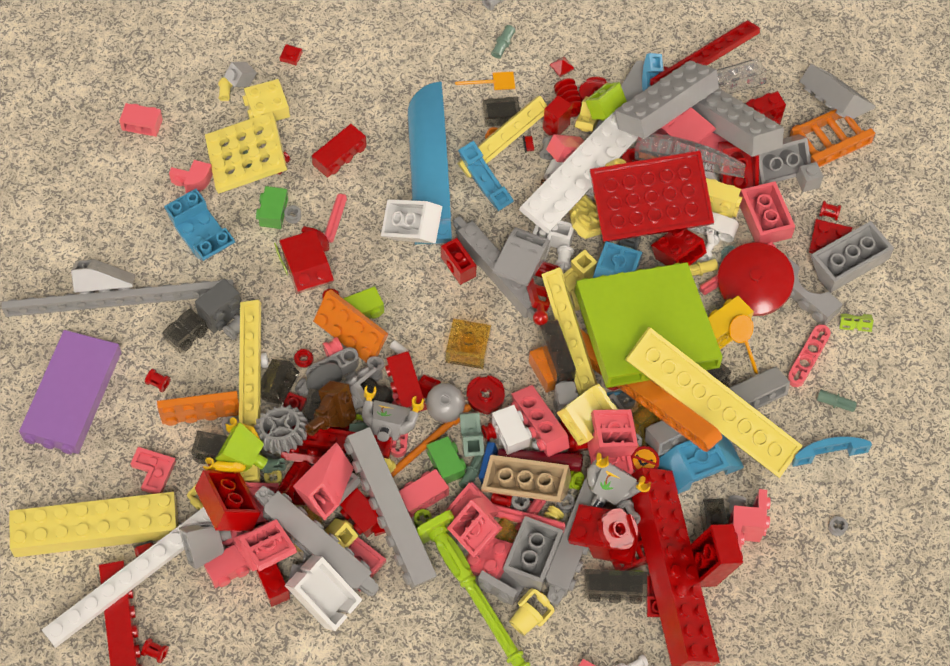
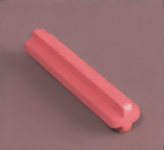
[324,193,347,243]

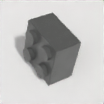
[195,278,241,334]

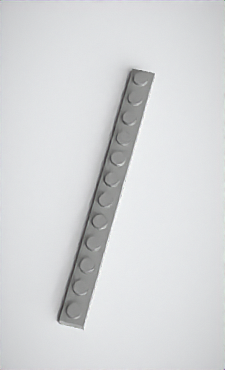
[2,279,235,317]

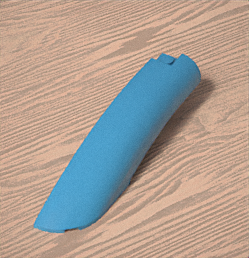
[408,82,452,245]

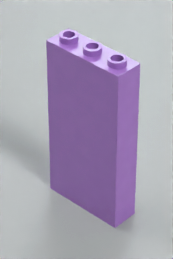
[19,330,121,454]

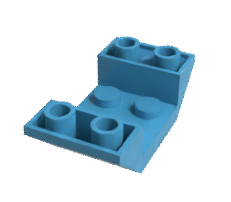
[164,189,236,261]
[593,241,643,278]
[658,435,744,494]

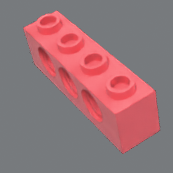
[510,385,569,457]

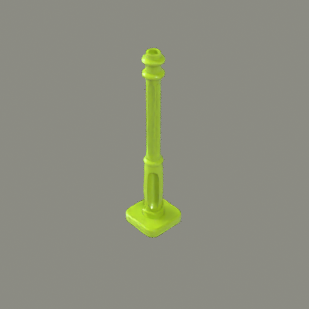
[416,510,531,666]

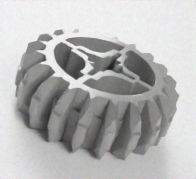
[254,404,308,455]

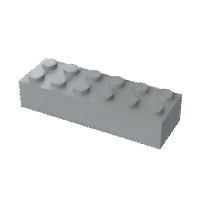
[615,61,719,139]
[692,88,784,157]

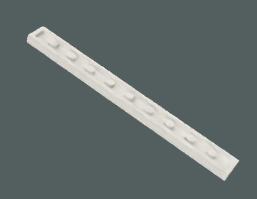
[42,507,211,648]

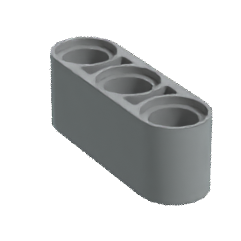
[306,347,359,378]

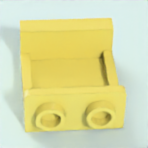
[557,384,618,445]

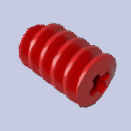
[554,78,582,118]

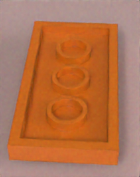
[313,290,388,363]
[157,391,239,426]

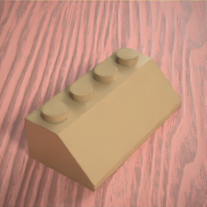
[481,455,571,502]

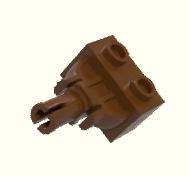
[305,381,357,436]

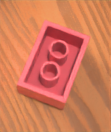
[739,181,795,244]

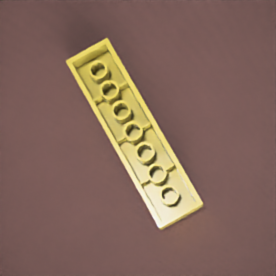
[9,492,178,557]

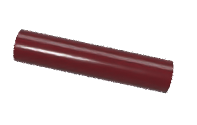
[498,448,583,472]

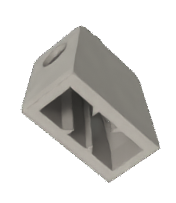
[179,522,232,569]

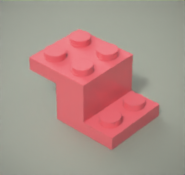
[587,409,638,474]
[445,482,502,558]
[728,489,771,551]
[233,519,297,571]

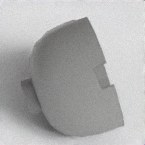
[426,383,465,423]

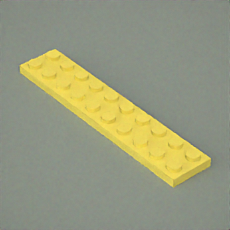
[625,327,802,478]

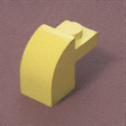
[575,96,599,132]
[563,250,597,294]

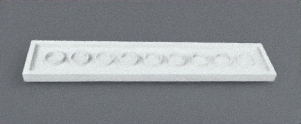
[519,102,639,234]

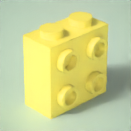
[242,79,290,121]
[706,178,742,218]

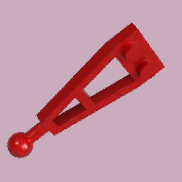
[526,261,560,326]

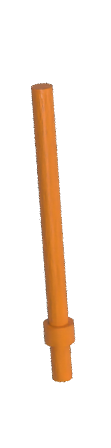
[391,404,472,477]

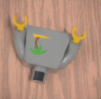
[362,386,424,442]
[587,453,651,508]

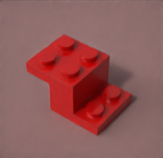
[568,504,641,566]

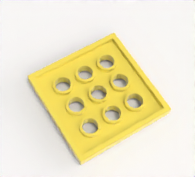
[205,111,287,194]

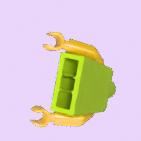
[203,417,268,472]

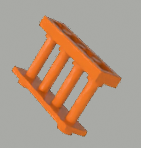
[789,109,876,167]

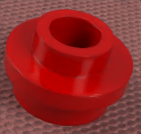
[294,349,313,368]

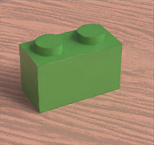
[256,186,288,229]
[426,436,467,484]

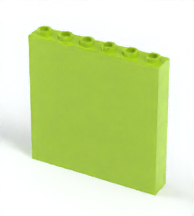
[575,263,723,388]

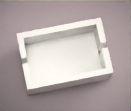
[285,555,362,631]

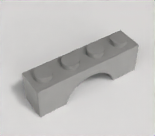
[786,256,843,325]

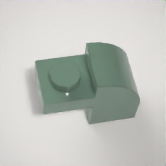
[459,411,484,457]

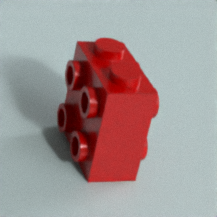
[746,91,786,125]
[651,229,707,266]

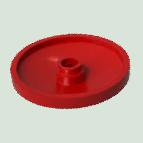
[718,242,794,316]

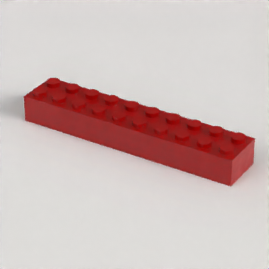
[631,467,720,666]

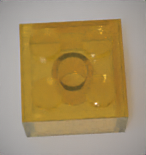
[446,319,491,369]

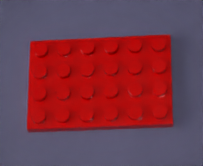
[590,151,714,243]

